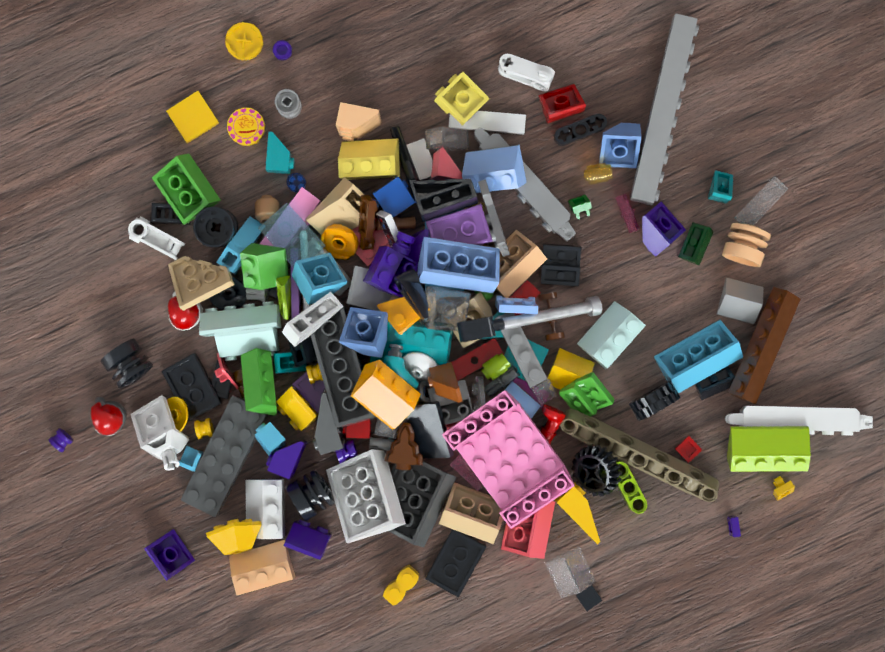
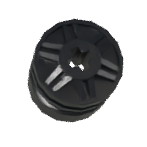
[193,207,238,247]
[100,338,153,388]
[286,469,335,521]

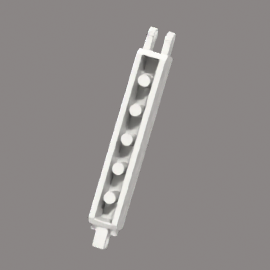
[725,406,873,435]

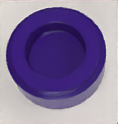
[273,40,292,60]

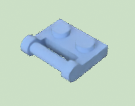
[495,295,538,314]

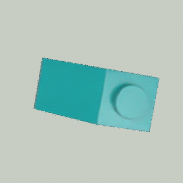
[265,132,295,174]

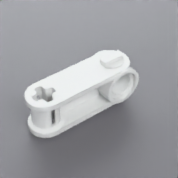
[498,54,555,91]
[128,216,185,260]

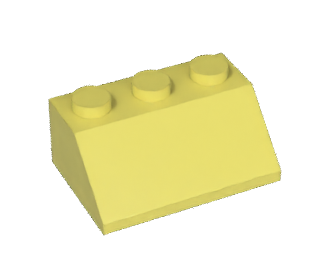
[338,138,400,180]

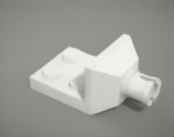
[130,395,189,470]

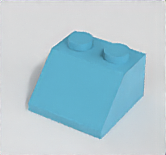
[292,253,347,305]

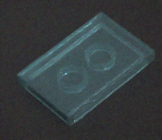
[258,203,326,268]

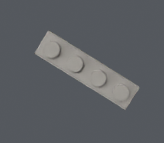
[495,313,547,388]

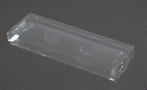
[734,176,788,226]

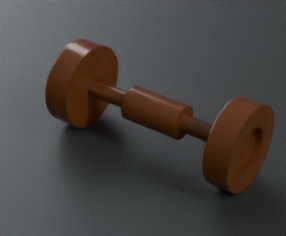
[538,292,565,341]

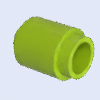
[481,353,511,380]

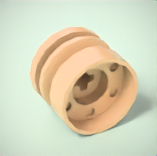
[722,223,771,267]

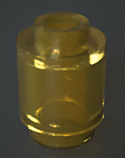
[583,163,613,184]

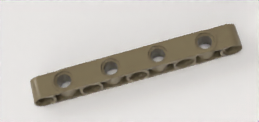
[560,409,720,502]

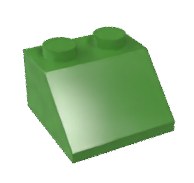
[240,243,288,290]

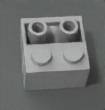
[428,380,473,425]

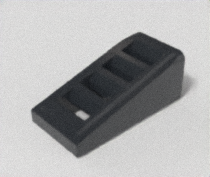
[150,203,190,224]

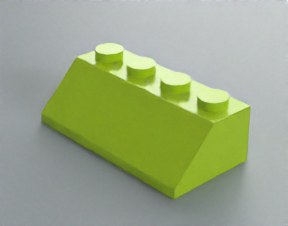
[727,426,811,472]

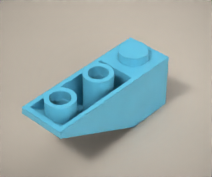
[216,216,266,275]

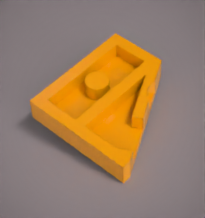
[377,297,430,335]

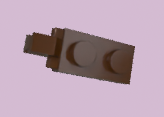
[358,195,377,250]

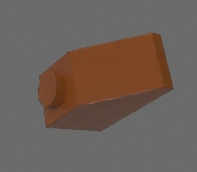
[427,362,463,402]

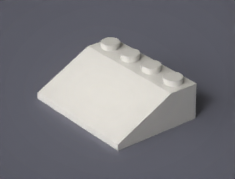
[326,449,406,543]

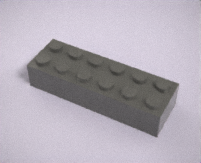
[311,304,376,428]
[181,395,268,517]

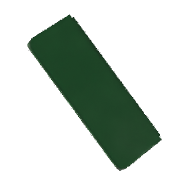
[678,222,713,266]

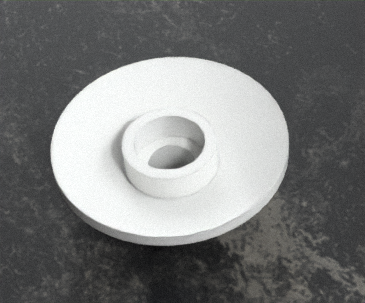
[403,352,437,382]

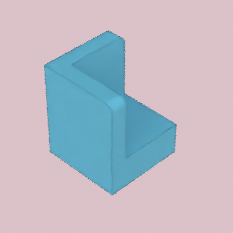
[179,446,204,471]

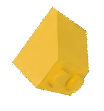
[276,386,319,431]

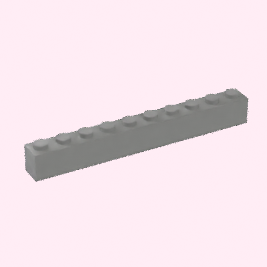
[629,13,699,205]

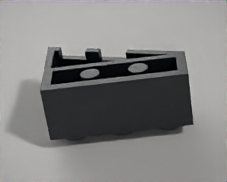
[409,179,478,222]

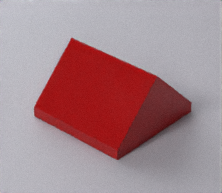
[538,84,586,124]

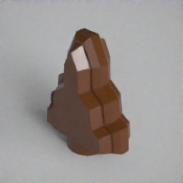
[384,422,423,470]

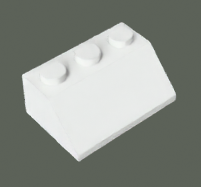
[245,479,285,539]

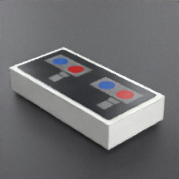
[376,210,404,247]

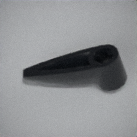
[394,268,428,322]

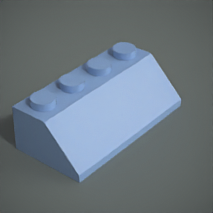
[418,237,500,293]

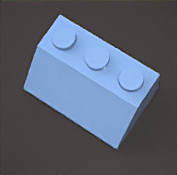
[462,145,527,193]

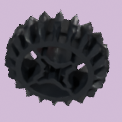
[571,444,622,497]

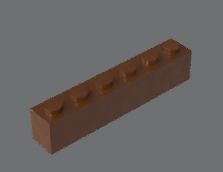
[728,287,801,405]

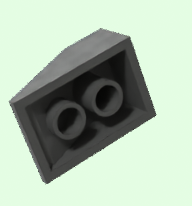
[313,388,346,455]

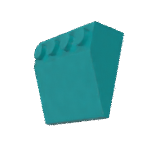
[370,321,453,366]

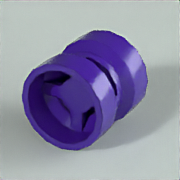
[391,231,416,256]
[335,440,358,463]

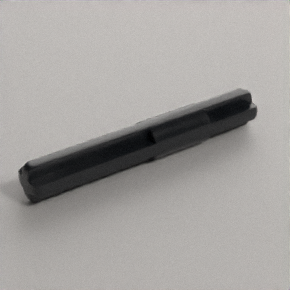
[390,126,419,197]

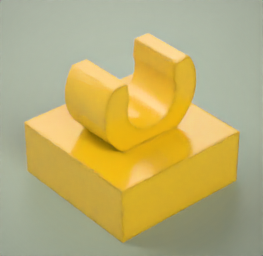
[773,476,795,501]

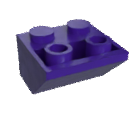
[363,246,418,298]

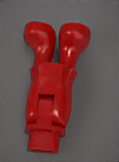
[540,404,566,444]

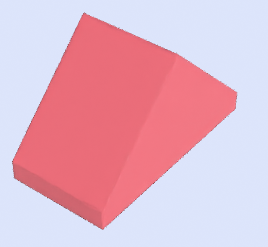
[431,147,462,181]

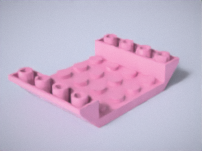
[442,390,575,529]

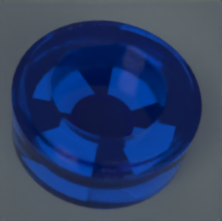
[286,173,306,193]

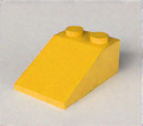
[555,482,600,545]

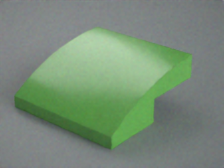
[559,372,615,416]

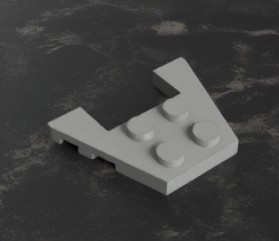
[478,179,510,257]

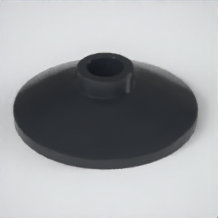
[209,278,247,310]

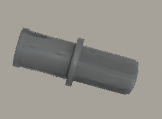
[484,365,520,396]

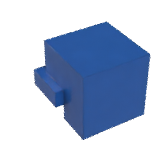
[372,176,415,217]

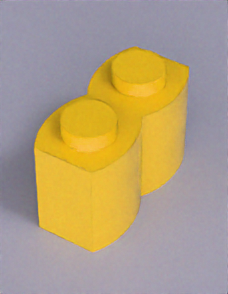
[383,565,419,606]

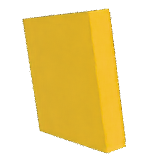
[166,91,219,144]

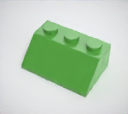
[152,154,221,225]
[241,348,277,416]

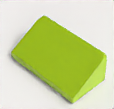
[276,276,291,320]

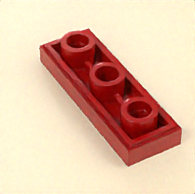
[451,338,504,381]

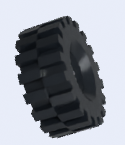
[629,381,681,421]

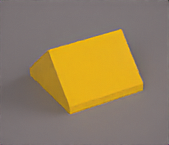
[545,348,595,390]

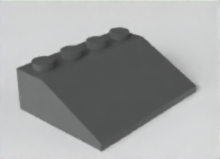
[389,461,457,547]

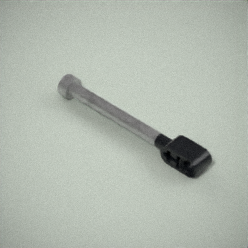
[457,296,602,342]

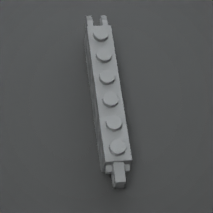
[474,128,576,241]

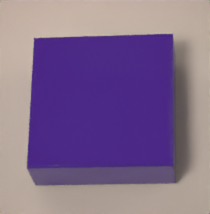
[727,516,741,537]

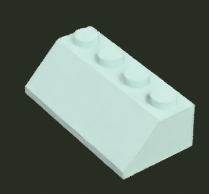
[199,301,281,337]

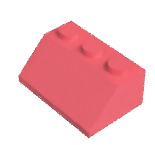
[501,501,555,559]

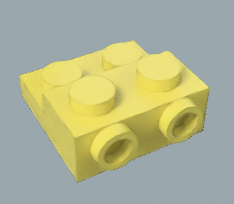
[434,72,490,126]

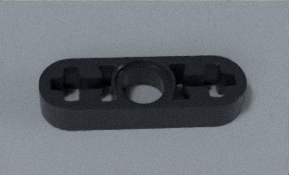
[554,114,607,146]

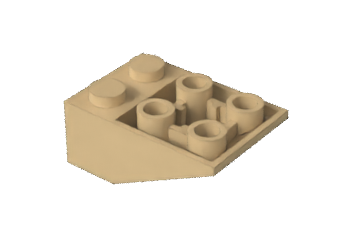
[305,177,364,235]

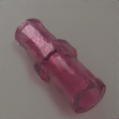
[615,194,641,234]

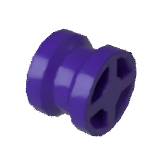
[48,428,73,452]

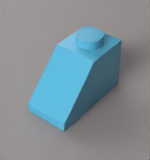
[255,422,285,456]

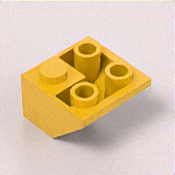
[206,519,261,555]

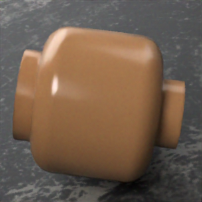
[255,195,280,225]

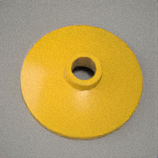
[167,397,188,432]

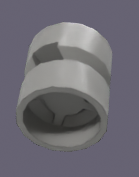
[275,89,302,119]

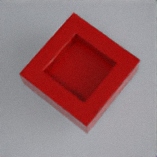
[674,436,702,463]

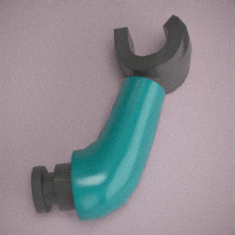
[383,344,431,403]

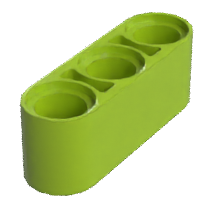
[616,461,647,514]

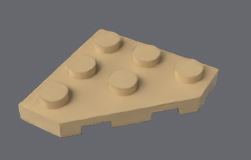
[168,256,234,311]

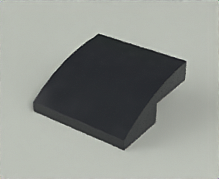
[541,244,582,286]

